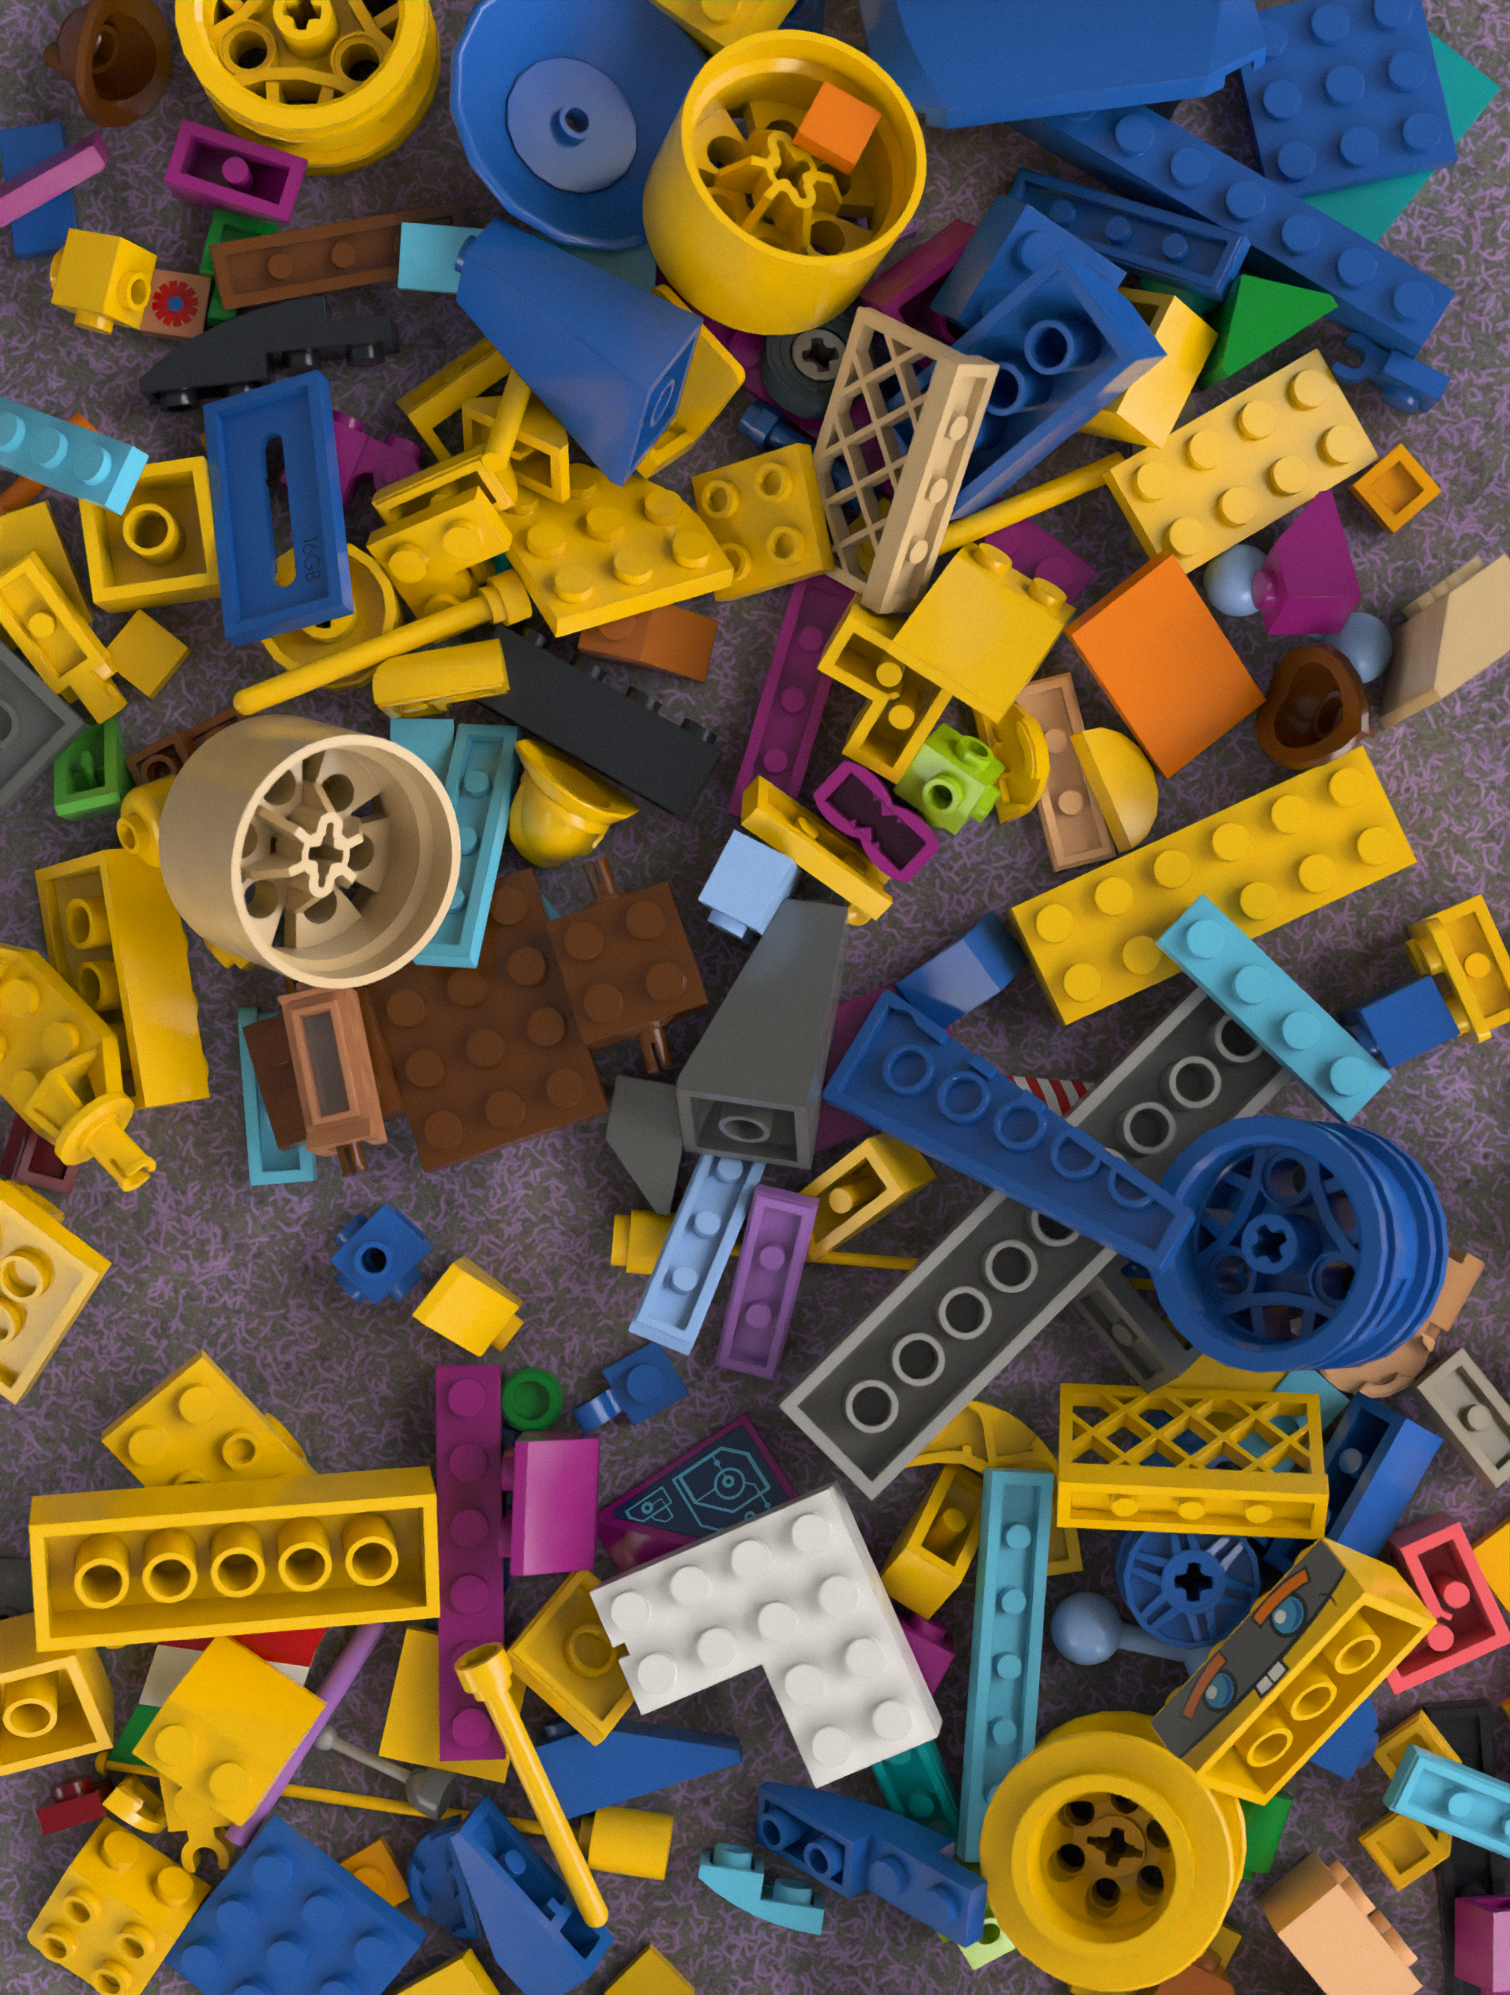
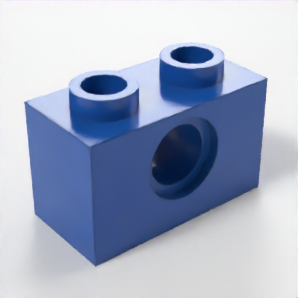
[1336,975,1461,1069]

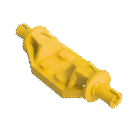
[0,942,156,1192]

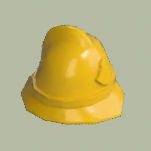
[508,738,639,868]

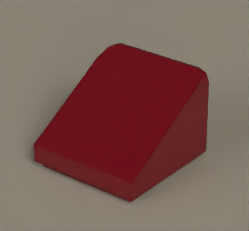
[0,1113,80,1194]

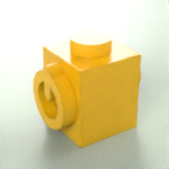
[50,228,157,335]

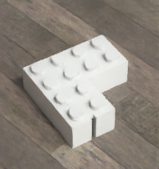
[589,1480,943,1789]

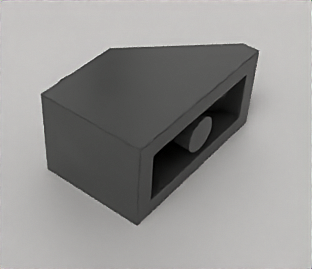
[597,1075,684,1216]

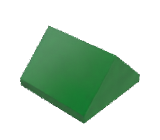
[1195,274,1338,392]

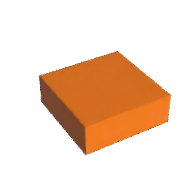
[791,80,882,175]

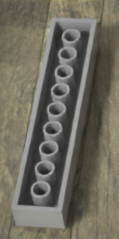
[776,983,1293,1501]

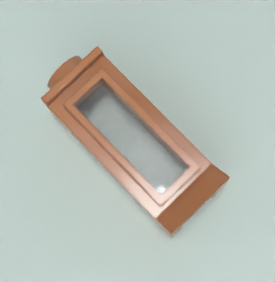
[278,982,387,1157]

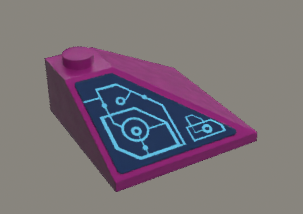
[597,1413,801,1572]

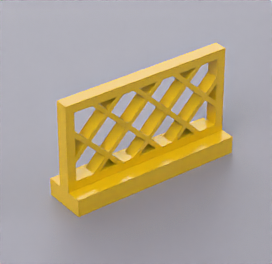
[1057,1383,1329,1539]

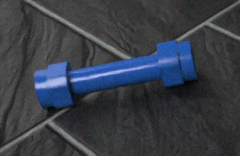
[738,399,883,515]

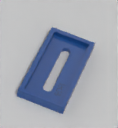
[203,370,354,647]

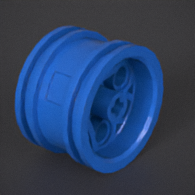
[1149,1115,1449,1373]

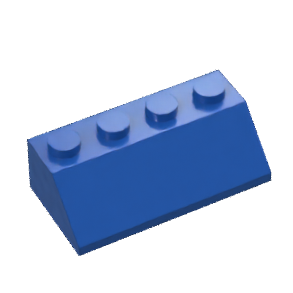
[885,250,1167,520]

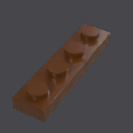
[208,201,467,311]

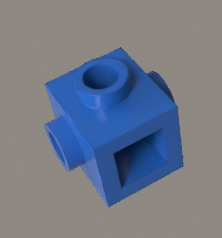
[330,1202,436,1306]

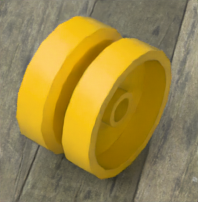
[261,543,406,692]

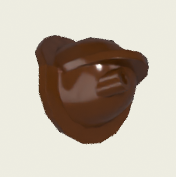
[43,0,172,128]
[1254,642,1378,770]

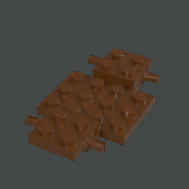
[242,857,711,1178]

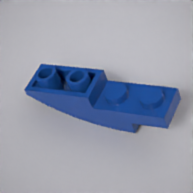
[755,1782,988,1949]

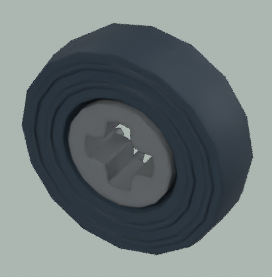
[759,313,874,420]

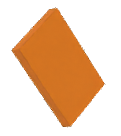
[1063,549,1267,779]

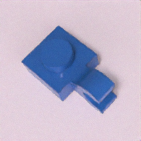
[1330,332,1451,414]
[572,1341,689,1434]

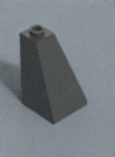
[676,898,849,1170]

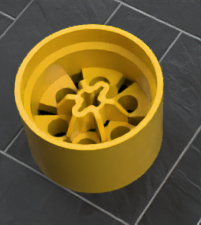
[642,29,927,336]

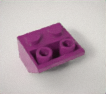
[499,1431,601,1576]

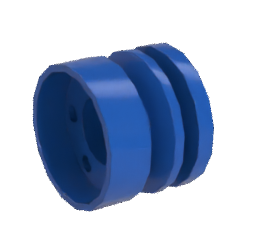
[1111,1530,1261,1650]

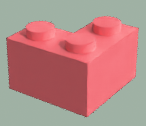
[1382,1510,1510,1695]

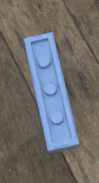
[628,1154,767,1356]

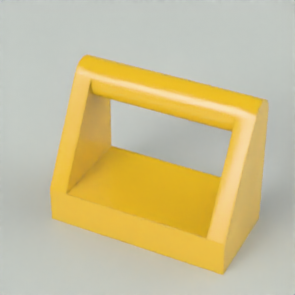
[395,337,535,462]

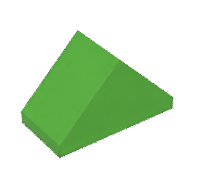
[54,714,134,823]

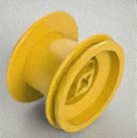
[979,1711,1247,1992]

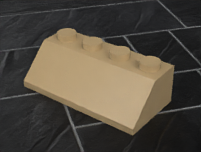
[1378,554,1510,729]

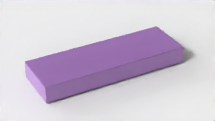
[714,1183,820,1381]

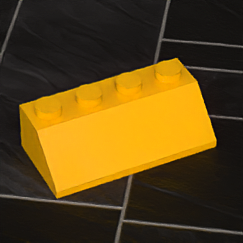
[35,848,210,1111]

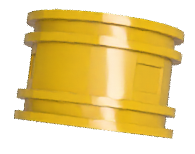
[175,0,441,176]

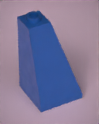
[455,217,703,487]

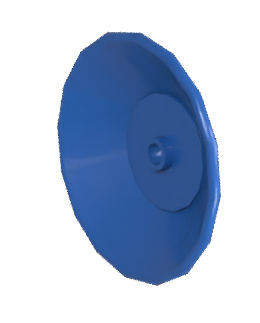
[449,0,721,253]

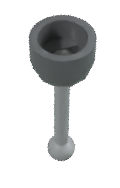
[313,1724,460,1820]

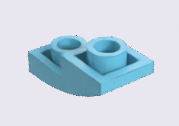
[698,1843,824,1935]

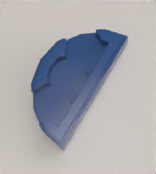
[407,1814,484,1939]

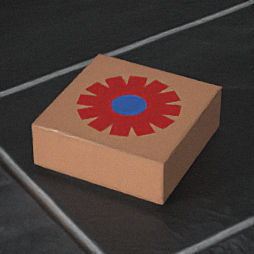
[139,269,215,342]

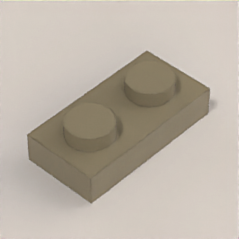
[1407,1347,1510,1489]

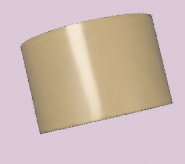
[158,714,461,989]

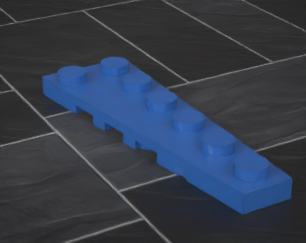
[821,989,1196,1276]

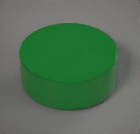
[501,1367,564,1432]

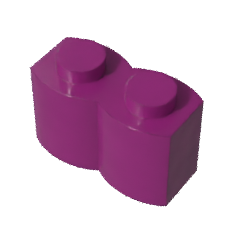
[813,760,941,883]

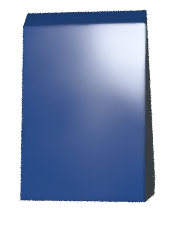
[893,911,1029,1029]

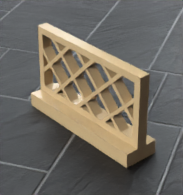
[813,307,1000,614]

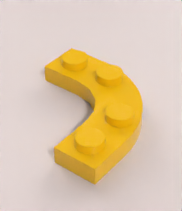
[905,1399,1083,1576]

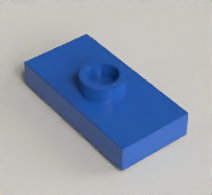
[0,121,79,260]

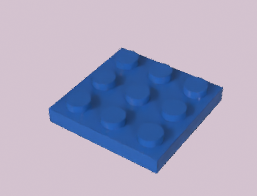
[1236,0,1459,200]
[163,1813,427,1995]

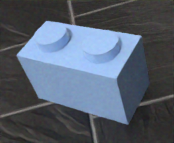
[698,830,804,944]

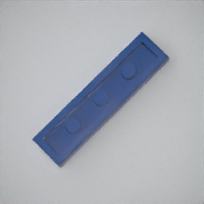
[1007,167,1251,303]

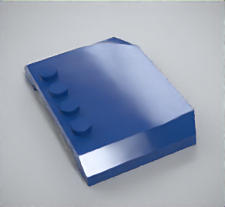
[856,0,1267,129]

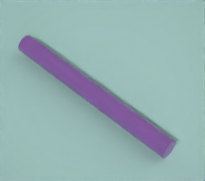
[225,1622,388,1849]

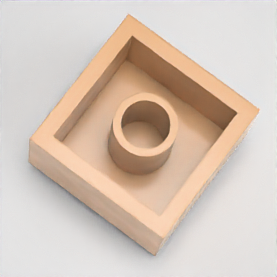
[1256,1851,1423,1995]

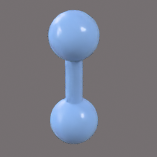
[1203,544,1393,684]
[1050,1592,1214,1677]

